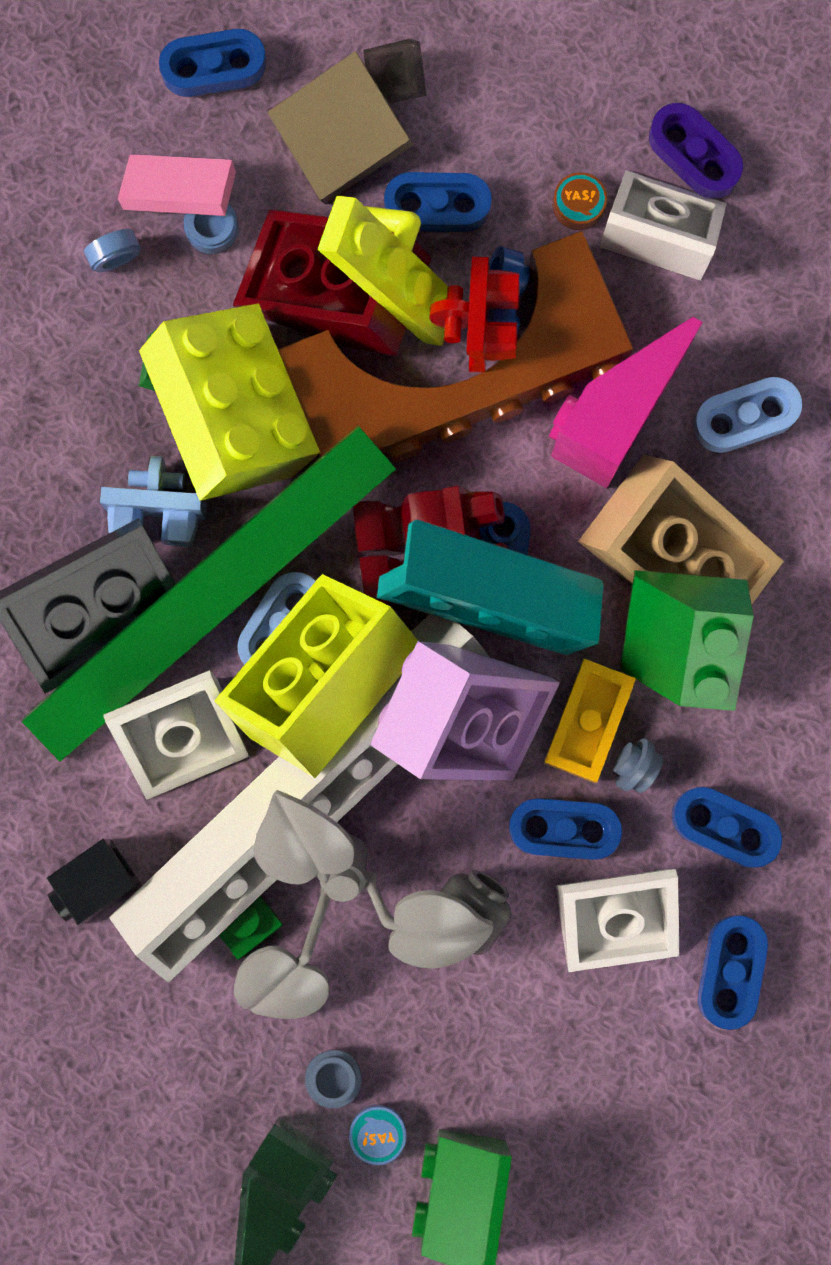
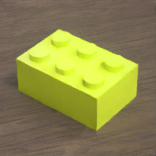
[139,303,320,501]
[214,574,418,778]

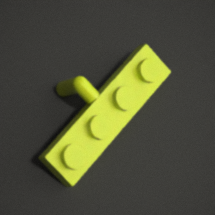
[317,196,448,346]

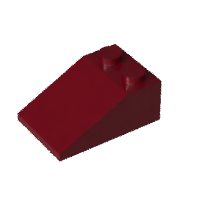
[233,210,432,356]

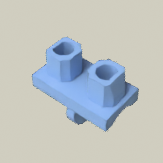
[100,456,207,547]

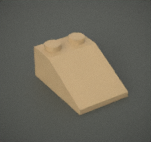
[578,454,784,604]

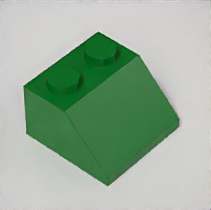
[620,570,754,711]
[411,1129,512,1265]

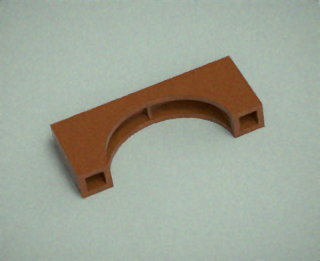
[278,231,633,463]

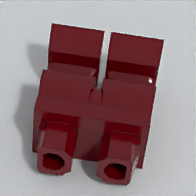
[352,485,508,610]

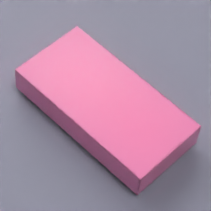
[118,154,236,216]

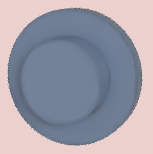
[613,738,663,793]
[305,1050,362,1108]

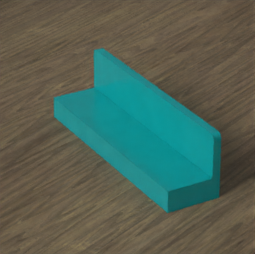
[377,520,604,655]

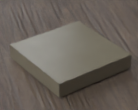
[267,51,414,204]

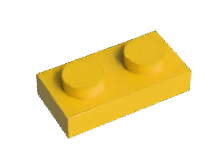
[543,659,636,783]

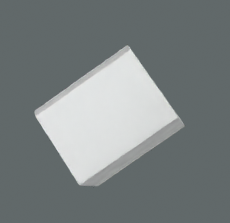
[600,170,727,281]
[104,670,249,800]
[555,869,679,972]

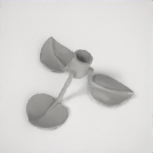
[234,790,493,1019]

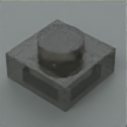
[363,38,427,104]

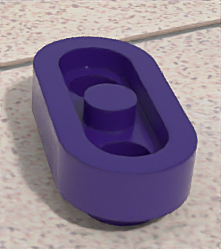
[649,103,743,199]

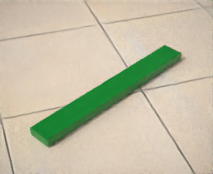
[22,425,396,762]

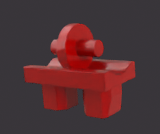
[429,256,520,372]

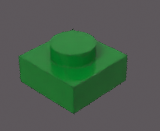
[219,895,284,960]

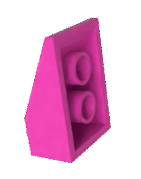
[549,317,703,488]

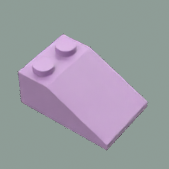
[370,641,560,781]

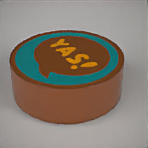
[552,172,607,230]

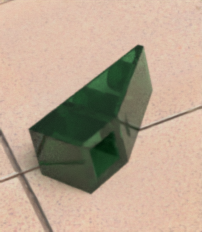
[234,1117,338,1265]

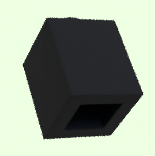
[46,838,143,925]

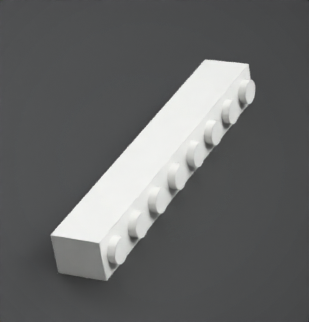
[109,614,490,983]

